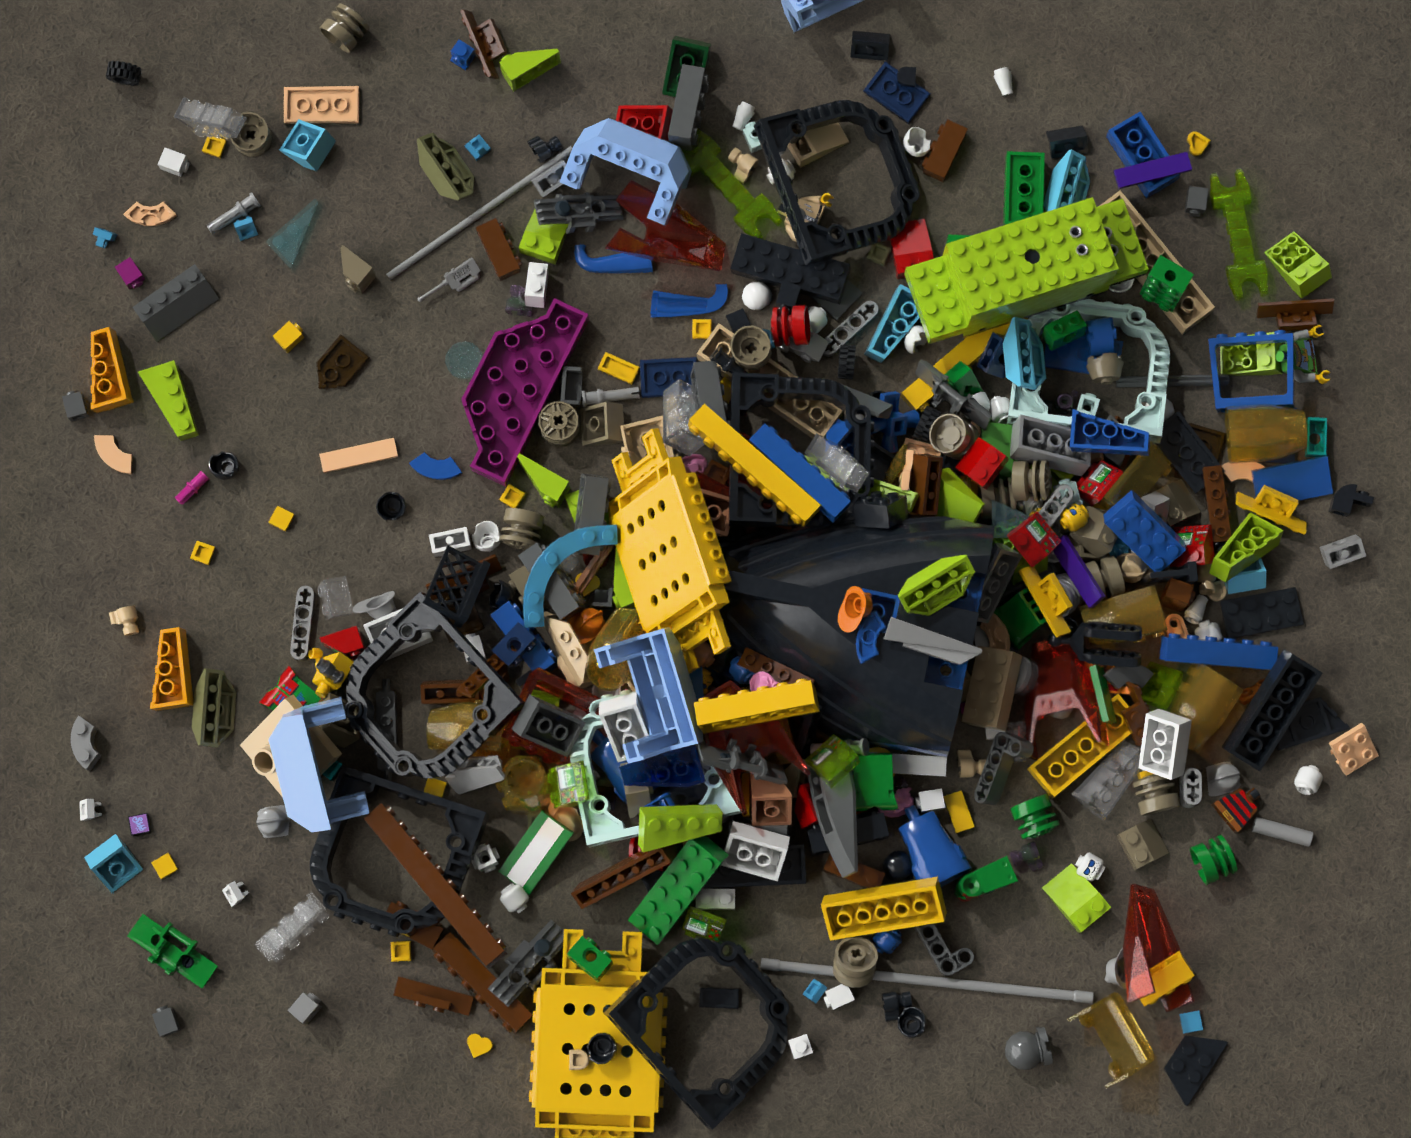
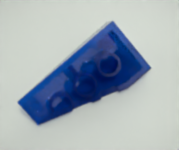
[619,744,706,787]

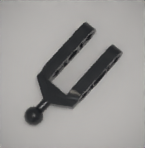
[1048,622,1142,667]

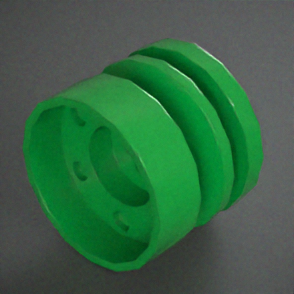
[1010,794,1060,840]
[1190,835,1238,885]

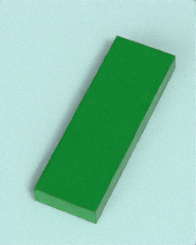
[1089,665,1117,724]

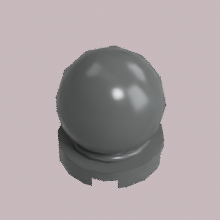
[1005,1027,1053,1070]

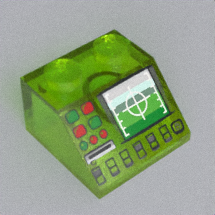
[805,734,860,788]
[547,761,590,809]
[682,906,727,942]

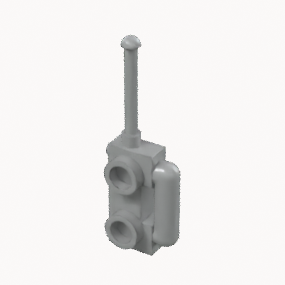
[418,257,481,302]

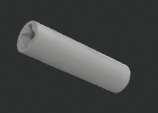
[1252,817,1313,847]

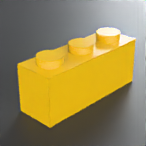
[1130,951,1195,1007]

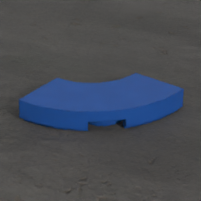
[409,452,462,480]
[856,610,886,664]

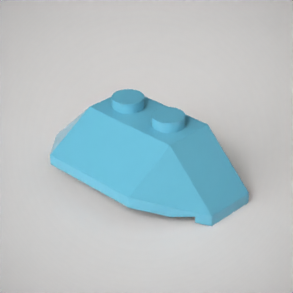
[1043,149,1090,212]
[1003,317,1046,390]

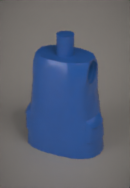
[590,729,671,804]
[898,805,972,887]

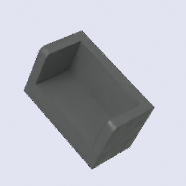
[561,366,583,409]

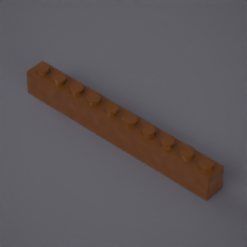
[364,803,507,969]

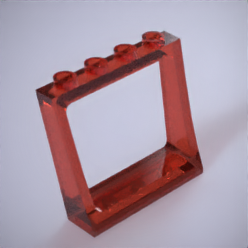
[501,667,601,768]

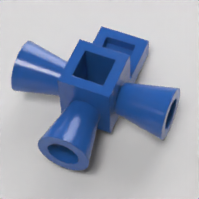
[863,391,920,453]

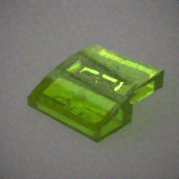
[1141,661,1183,710]

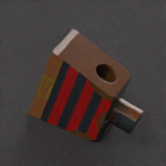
[1212,787,1261,833]

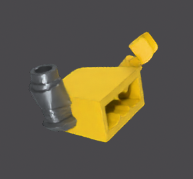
[308,648,354,698]

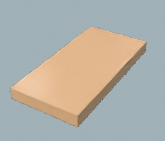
[284,86,359,125]

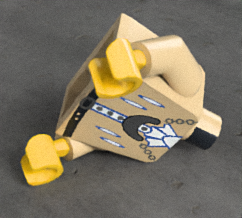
[777,193,834,242]

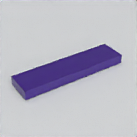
[1113,152,1192,190]
[1053,535,1106,608]

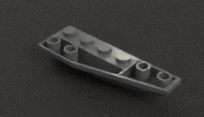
[806,753,858,878]

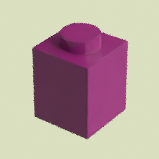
[115,257,145,290]

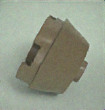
[1086,353,1124,385]

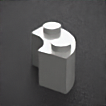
[773,332,829,363]
[71,716,101,771]

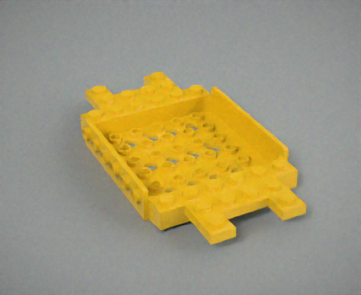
[608,428,731,674]
[529,929,668,1138]

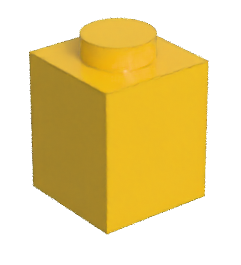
[273,321,304,353]

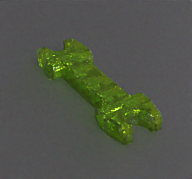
[682,128,782,239]
[1210,169,1268,301]

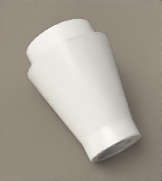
[993,67,1013,96]
[732,101,755,131]
[1184,595,1208,624]

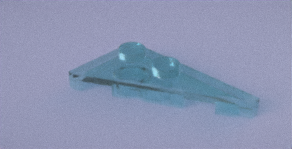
[266,199,318,269]
[991,500,1060,538]

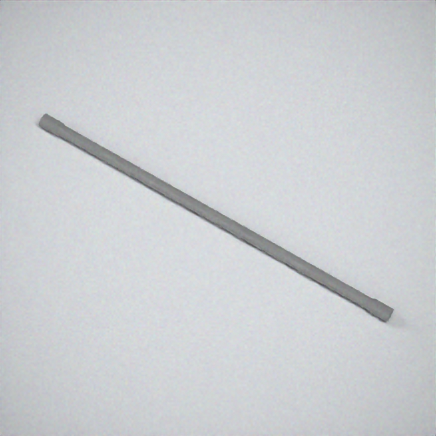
[761,958,1093,1004]

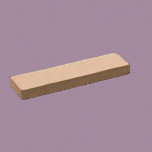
[319,438,398,473]

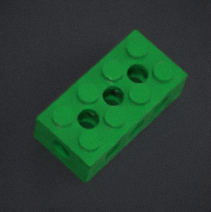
[1003,151,1045,225]
[1139,255,1194,312]

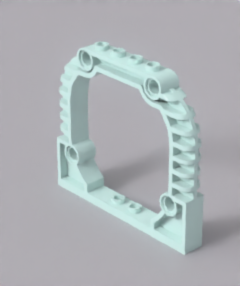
[1007,299,1170,444]
[569,690,742,848]

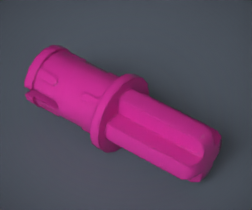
[175,471,209,505]

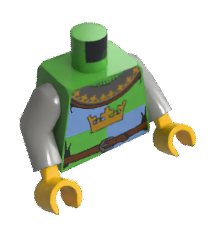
[1275,325,1330,384]

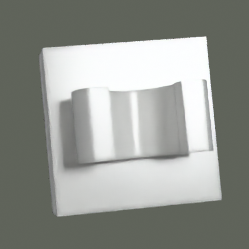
[80,799,102,821]
[222,881,249,907]

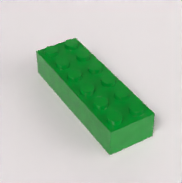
[628,836,729,945]

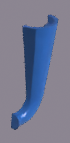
[574,245,653,273]
[650,284,728,317]

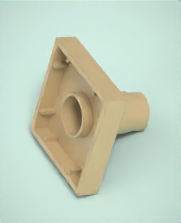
[240,695,342,797]

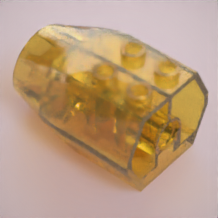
[1225,404,1307,464]
[1079,585,1168,646]
[586,608,646,691]
[1170,663,1244,754]
[427,700,513,760]
[495,755,555,815]

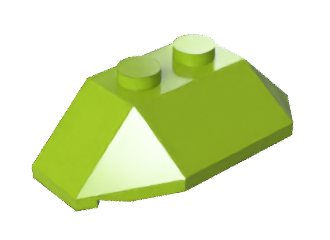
[897,555,975,616]

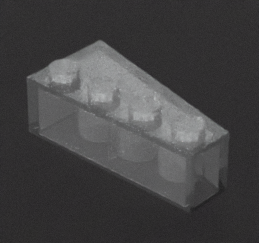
[174,97,247,139]

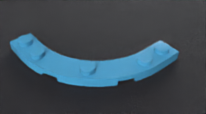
[523,524,618,628]

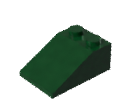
[662,36,711,97]

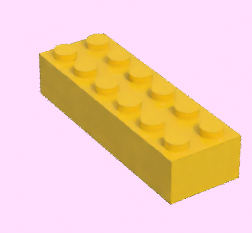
[694,679,820,734]
[1027,694,1131,799]
[821,876,947,941]

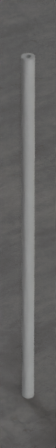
[386,146,572,280]

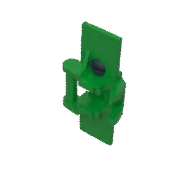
[127,914,218,989]

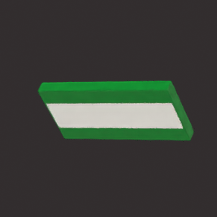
[498,809,574,894]

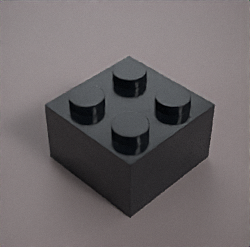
[853,491,909,529]

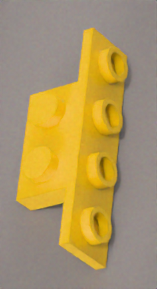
[1236,485,1306,535]
[1018,566,1073,638]

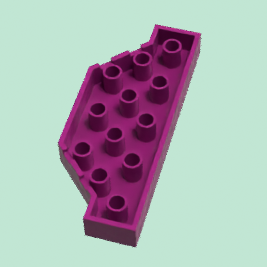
[461,298,589,487]

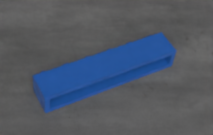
[749,424,851,523]
[1159,633,1278,670]

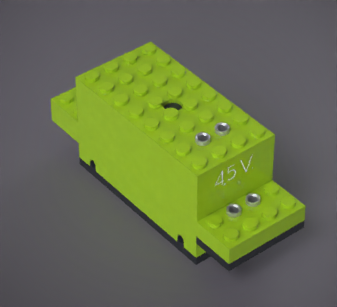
[904,197,1149,344]

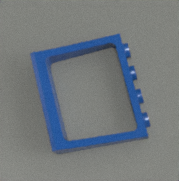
[1208,330,1295,413]

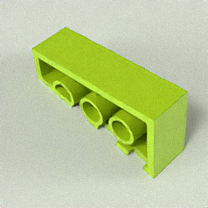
[138,360,199,441]
[1209,512,1284,582]
[638,804,723,853]

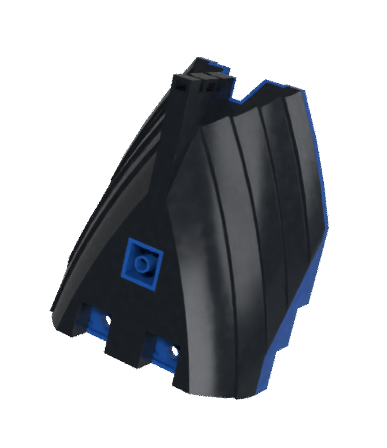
[706,511,995,757]

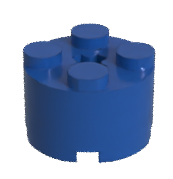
[1085,317,1117,357]

